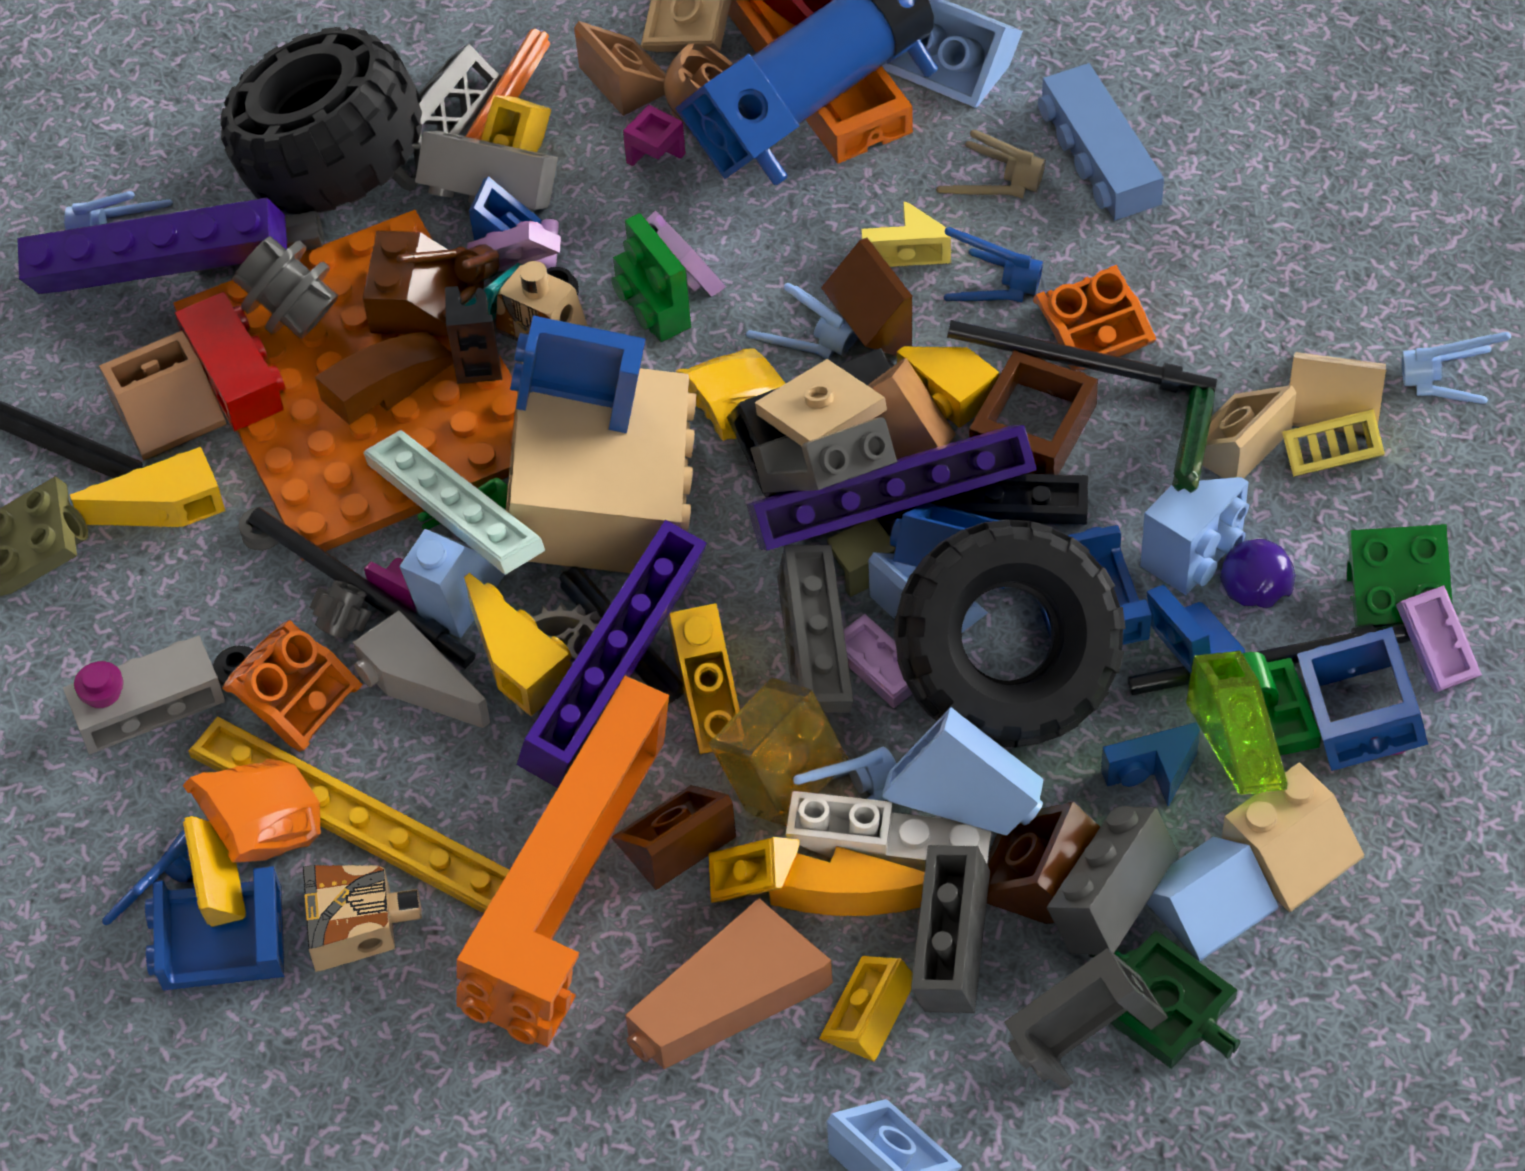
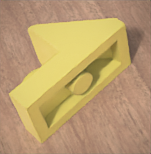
[861,202,951,267]

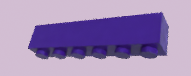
[17,198,287,294]
[746,425,1037,551]
[516,520,707,788]

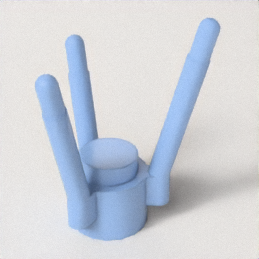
[64,191,173,230]
[746,283,858,360]
[1401,332,1511,404]
[793,746,896,801]

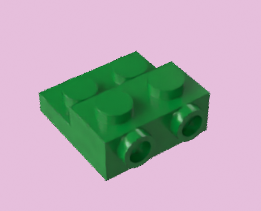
[611,213,691,342]

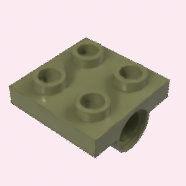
[0,476,88,596]

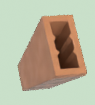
[625,898,833,1069]

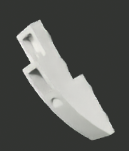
[786,791,991,872]

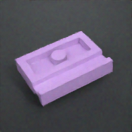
[646,211,726,297]

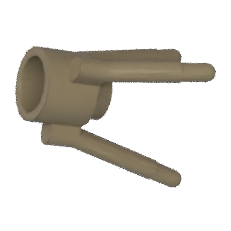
[936,129,1046,198]

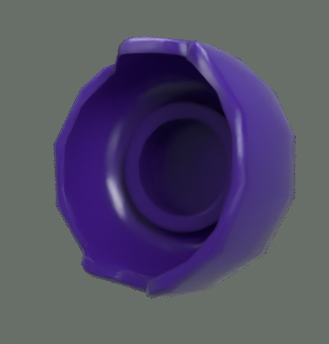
[1220,539,1296,608]

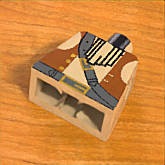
[495,261,588,341]
[303,865,422,971]

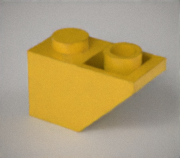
[897,346,999,428]

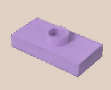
[1396,585,1482,693]
[843,614,912,708]

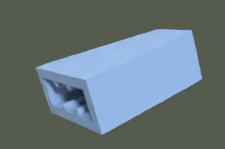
[399,529,505,638]
[882,707,1044,836]

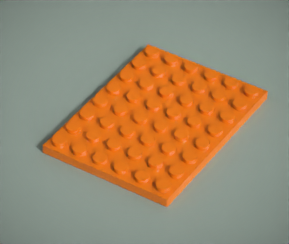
[173,209,517,561]

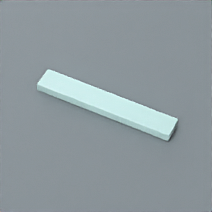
[363,430,545,575]

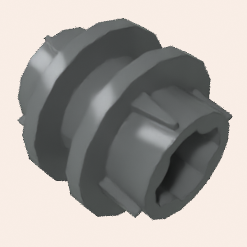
[232,236,339,339]

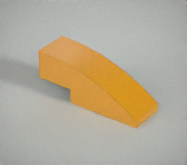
[769,846,925,916]

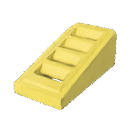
[1282,409,1385,477]

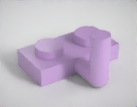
[467,219,561,271]

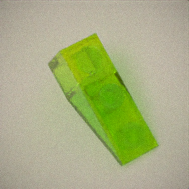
[1186,651,1288,795]

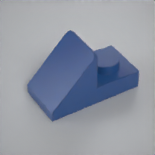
[1101,722,1200,806]

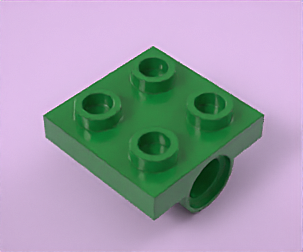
[1346,524,1453,627]
[1196,652,1321,767]

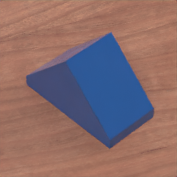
[469,176,542,241]

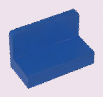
[1147,584,1245,679]

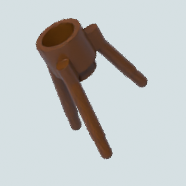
[396,244,500,317]

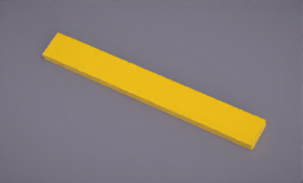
[188,716,509,913]

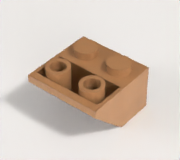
[99,331,227,461]

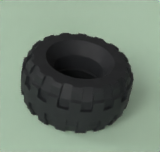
[221,27,422,214]
[894,520,1126,747]

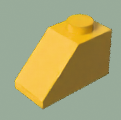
[481,95,552,152]

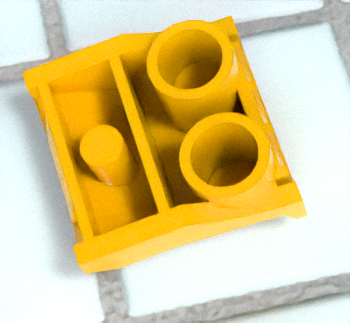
[676,348,786,441]

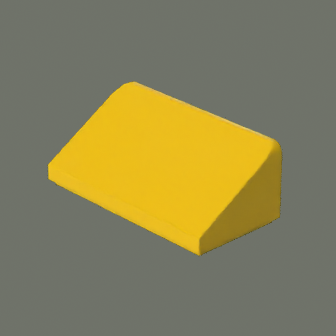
[183,816,246,927]
[709,837,800,903]
[819,956,913,1062]

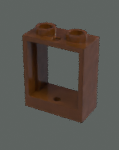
[969,351,1098,475]

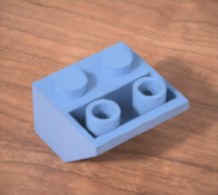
[1140,477,1249,595]

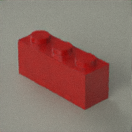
[174,292,286,432]

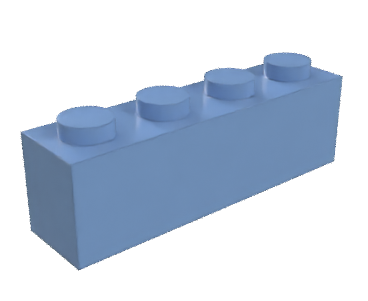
[1038,63,1164,220]

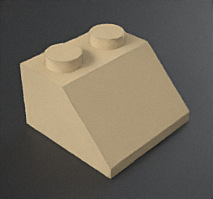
[1222,762,1364,912]

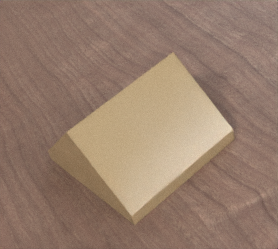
[1290,352,1386,435]
[1202,385,1297,479]

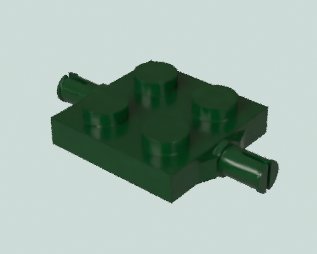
[1088,930,1241,1069]

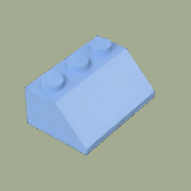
[882,0,1023,108]

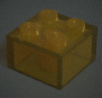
[709,677,848,827]

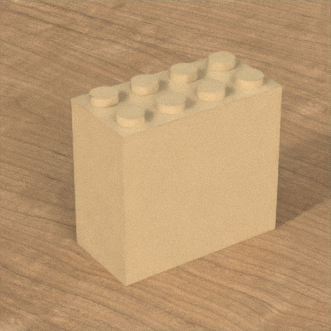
[506,362,696,573]

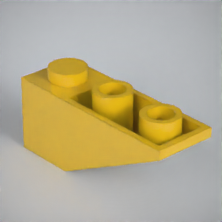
[70,447,226,527]
[464,573,572,716]
[667,603,747,754]

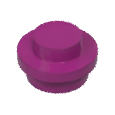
[74,661,124,708]

